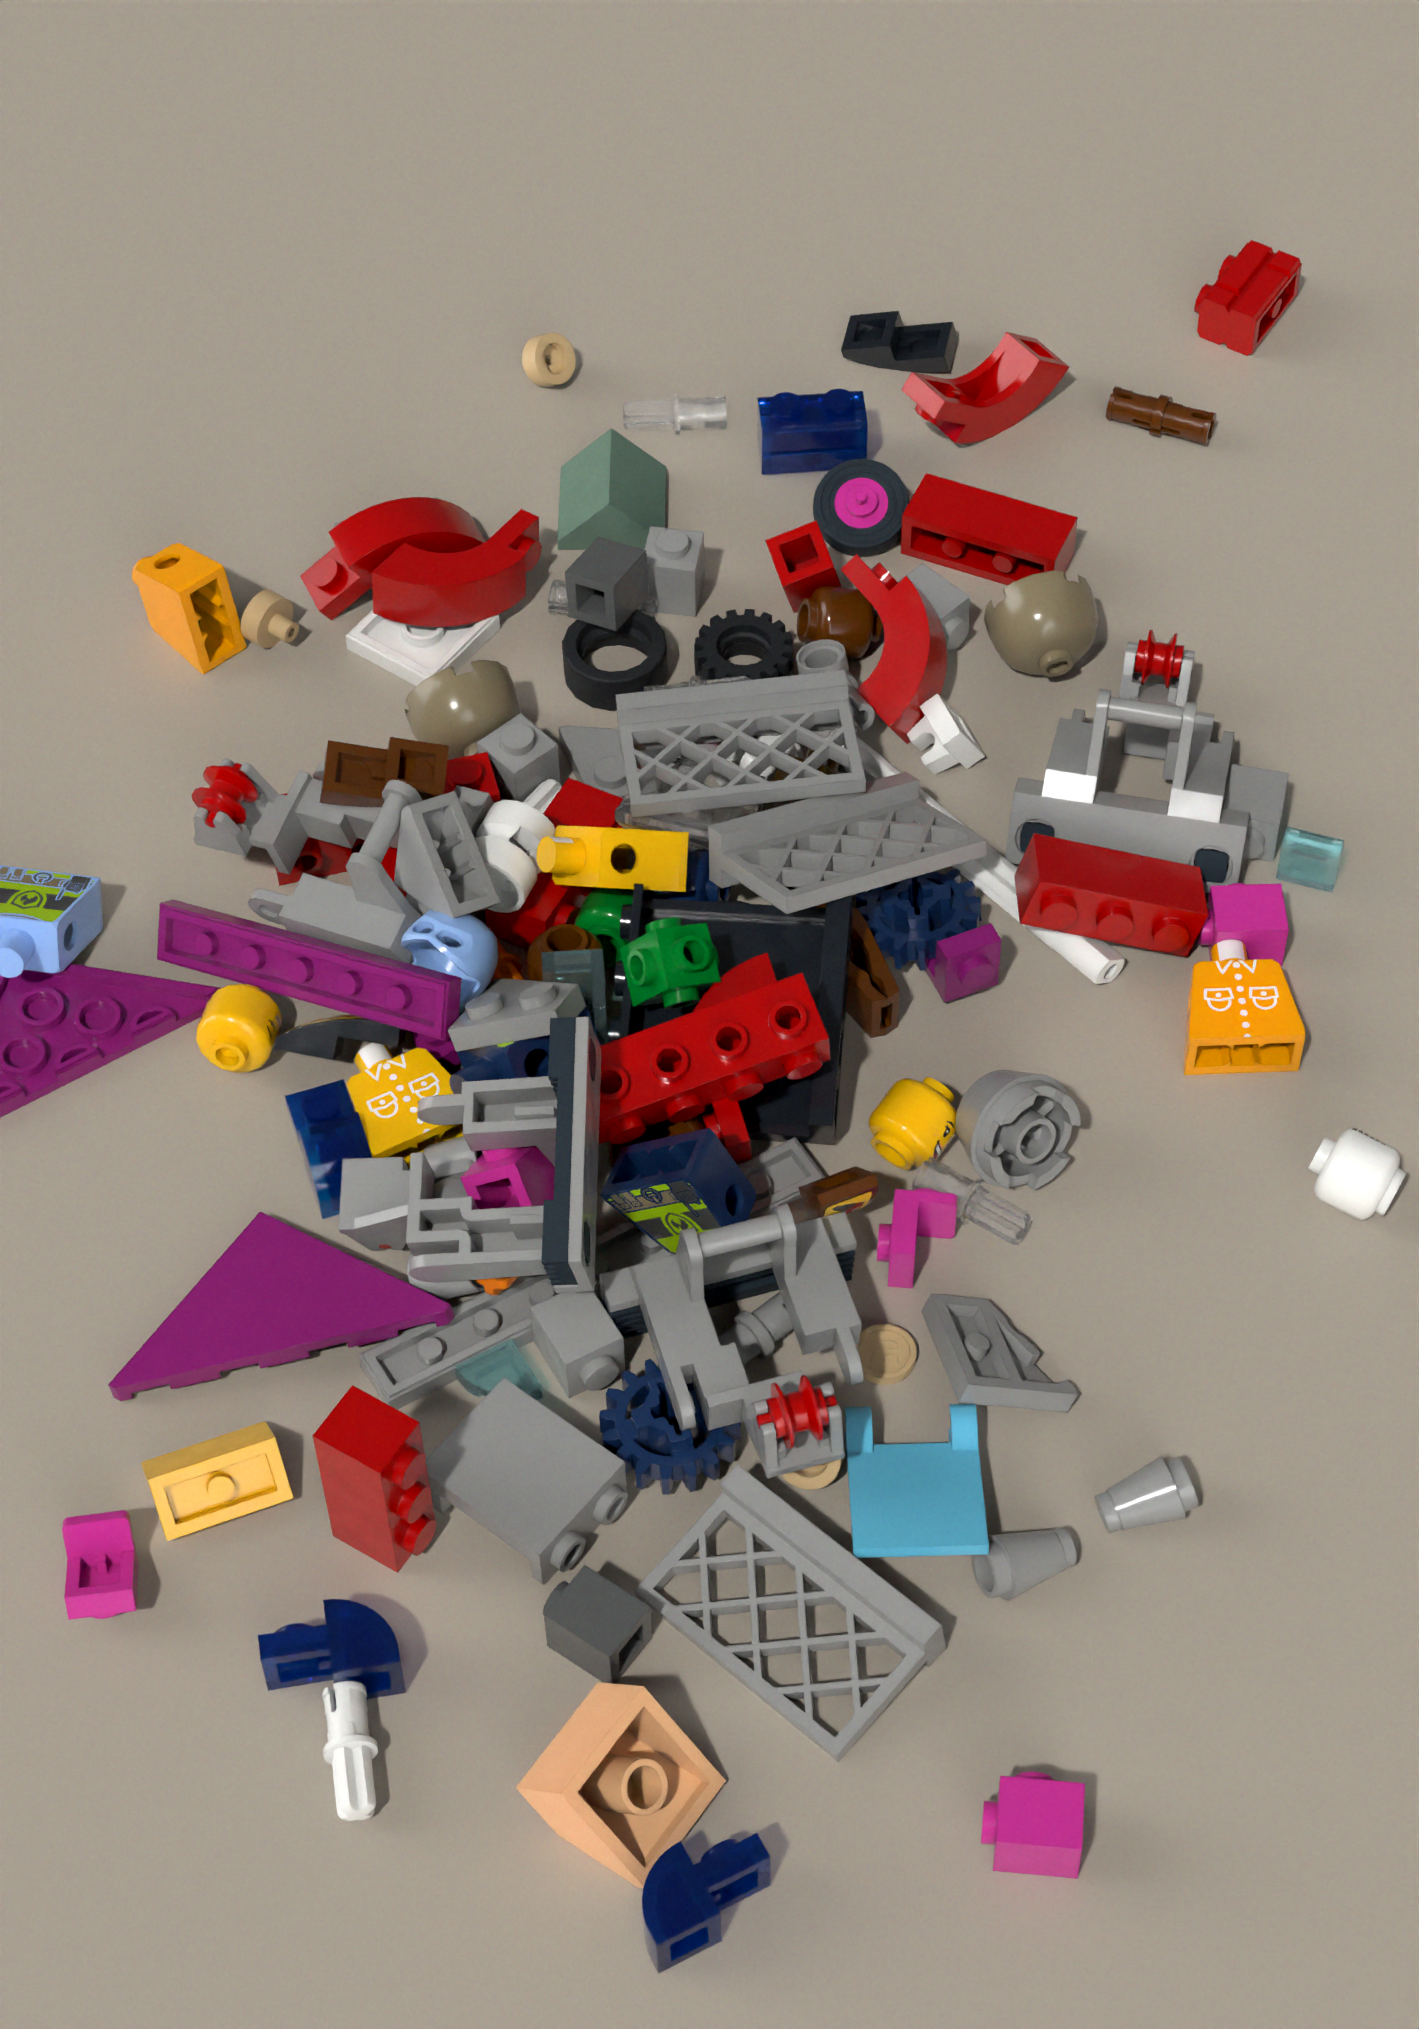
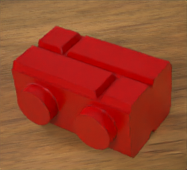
[1194,240,1302,356]

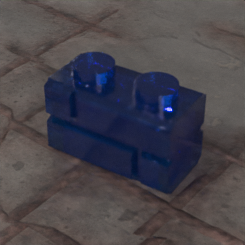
[757,389,868,475]

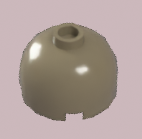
[984,571,1099,677]
[404,660,520,760]

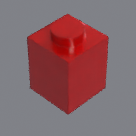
[765,520,842,613]

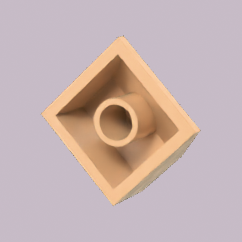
[516,1682,726,1889]

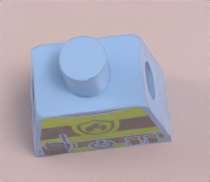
[0,865,103,978]

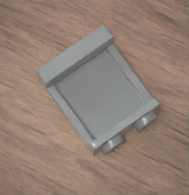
[426,1378,628,1585]

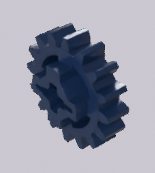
[855,868,982,971]
[599,1359,741,1495]

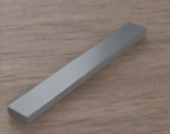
[358,1137,825,1410]

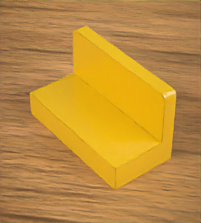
[141,1422,294,1541]

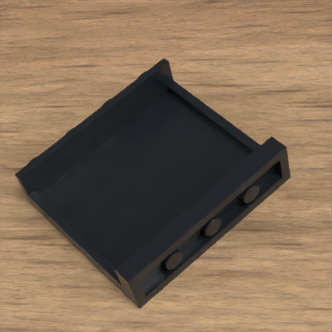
[608,884,853,1145]

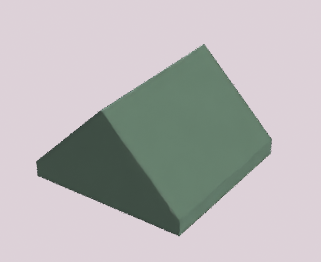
[557,428,666,550]

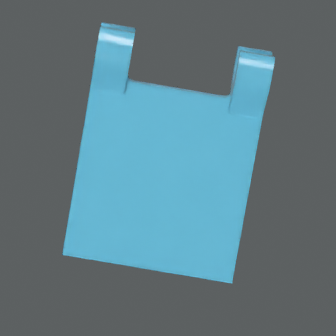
[845,1404,989,1558]

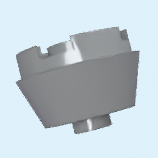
[955,1070,1081,1189]

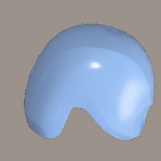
[401,910,498,1016]

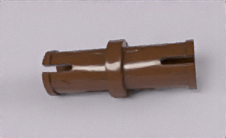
[1106,386,1216,446]

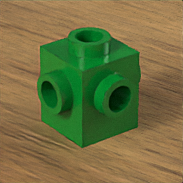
[619,917,721,1010]

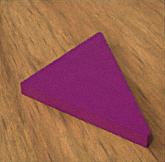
[0,964,220,1118]
[108,1212,455,1401]

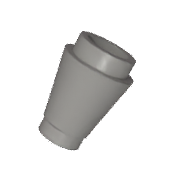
[1094,1456,1198,1533]
[972,1528,1077,1601]

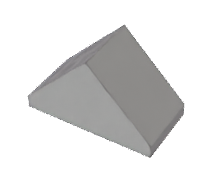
[394,791,501,919]

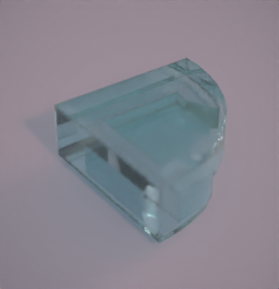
[455,1339,543,1400]

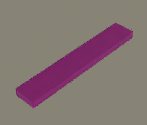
[157,899,462,1041]

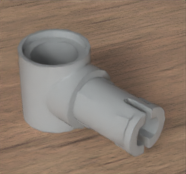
[796,639,875,733]

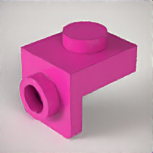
[877,1188,957,1289]
[62,1510,138,1620]

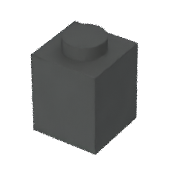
[565,537,649,631]
[543,1565,652,1684]

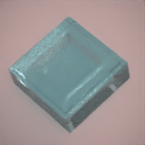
[1276,827,1344,892]

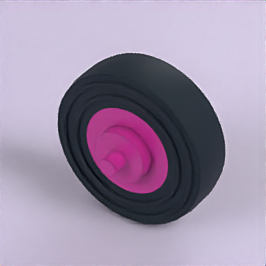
[813,459,910,557]

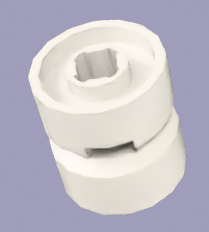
[475,800,556,913]

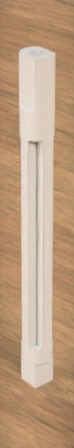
[814,729,1125,984]

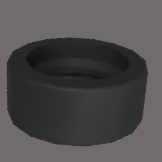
[562,609,668,711]

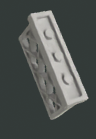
[615,670,866,818]
[708,772,987,914]
[634,1464,946,1763]

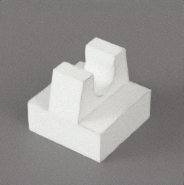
[907,693,985,775]

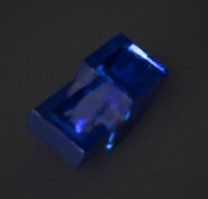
[285,1079,372,1219]
[258,1599,406,1699]
[642,1833,771,1974]

